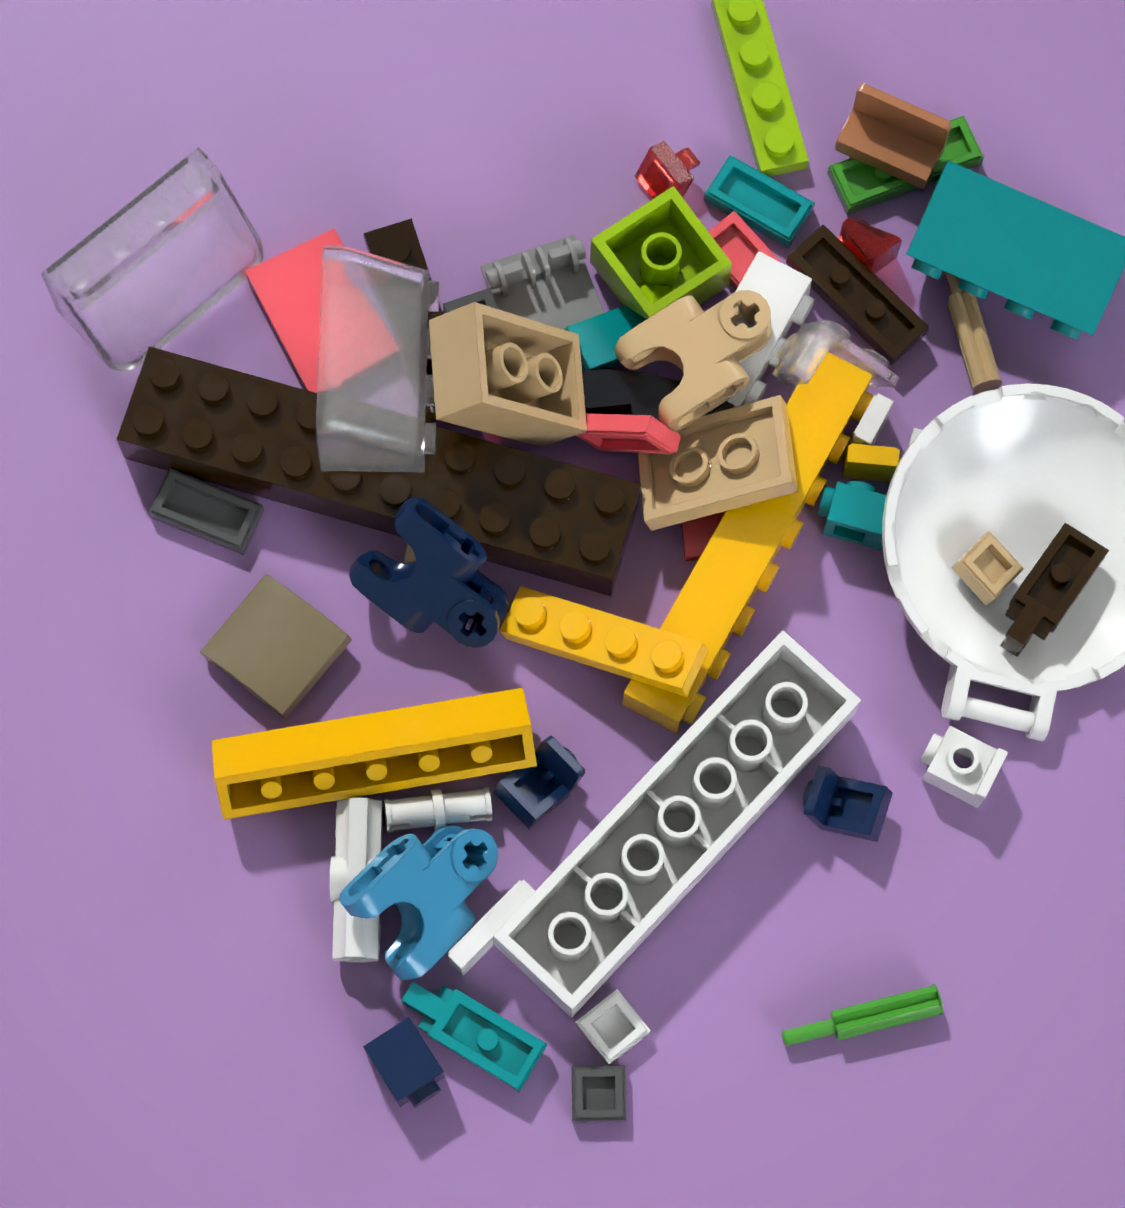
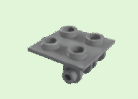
[480,235,605,330]

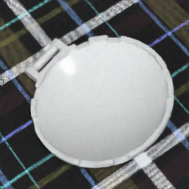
[882,383,1125,742]

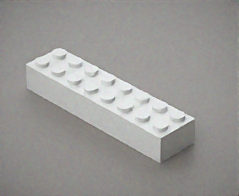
[493,630,861,1018]

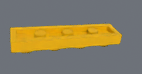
[499,586,708,697]

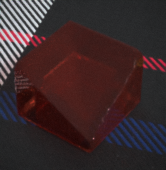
[838,218,902,274]

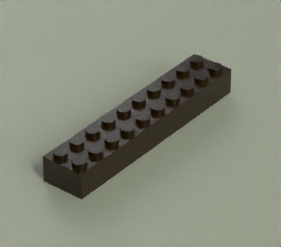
[117,346,641,596]

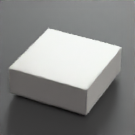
[850,393,894,445]
[575,989,651,1066]

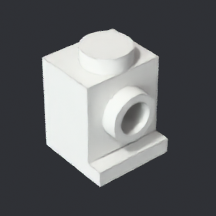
[920,726,1008,808]

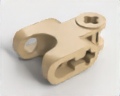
[614,290,771,431]

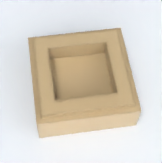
[951,531,1024,605]

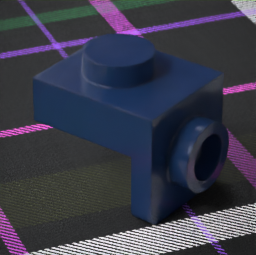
[493,736,585,829]
[803,765,893,842]

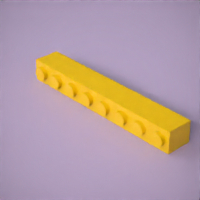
[622,347,874,734]

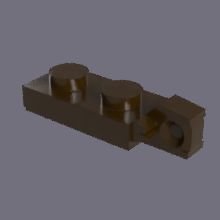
[1000,523,1109,657]

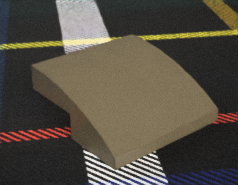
[200,574,352,719]

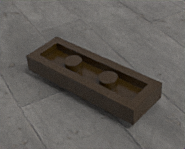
[786,224,929,366]

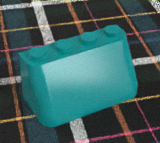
[906,160,1125,340]

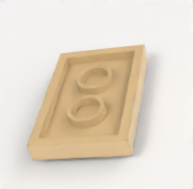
[638,395,798,531]

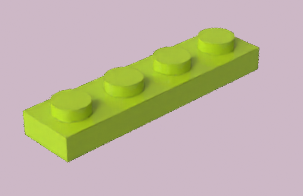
[711,0,809,177]

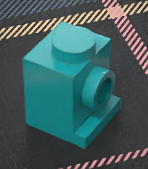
[817,481,887,551]

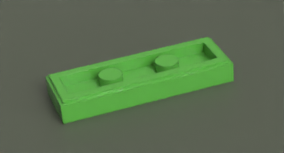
[827,116,984,215]

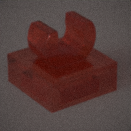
[634,141,701,199]

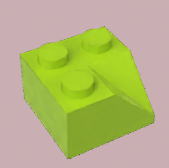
[590,186,732,319]

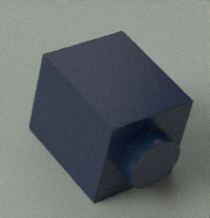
[363,1017,445,1108]

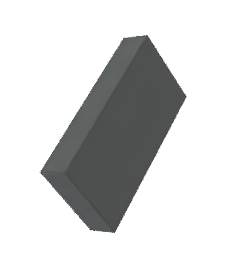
[148,468,264,555]

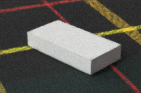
[448,879,535,976]

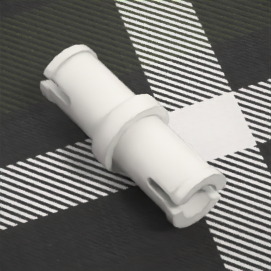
[384,787,492,833]

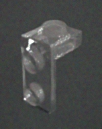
[772,320,899,388]

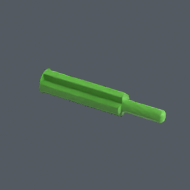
[781,984,943,1046]

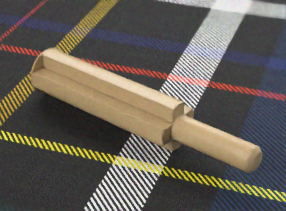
[945,272,1002,394]

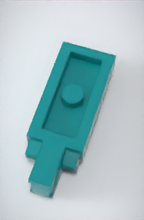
[401,982,548,1093]

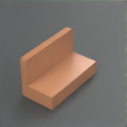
[834,83,952,190]

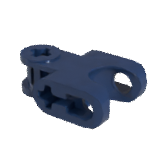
[349,497,509,648]

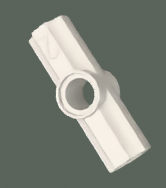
[330,798,383,963]

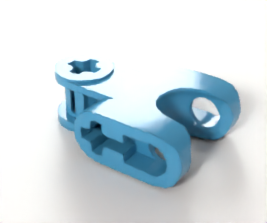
[339,825,498,980]

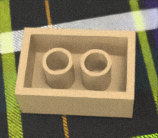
[429,302,587,447]

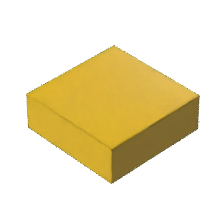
[842,443,900,482]

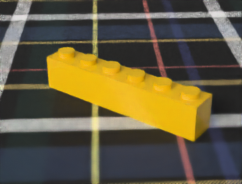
[212,688,537,820]

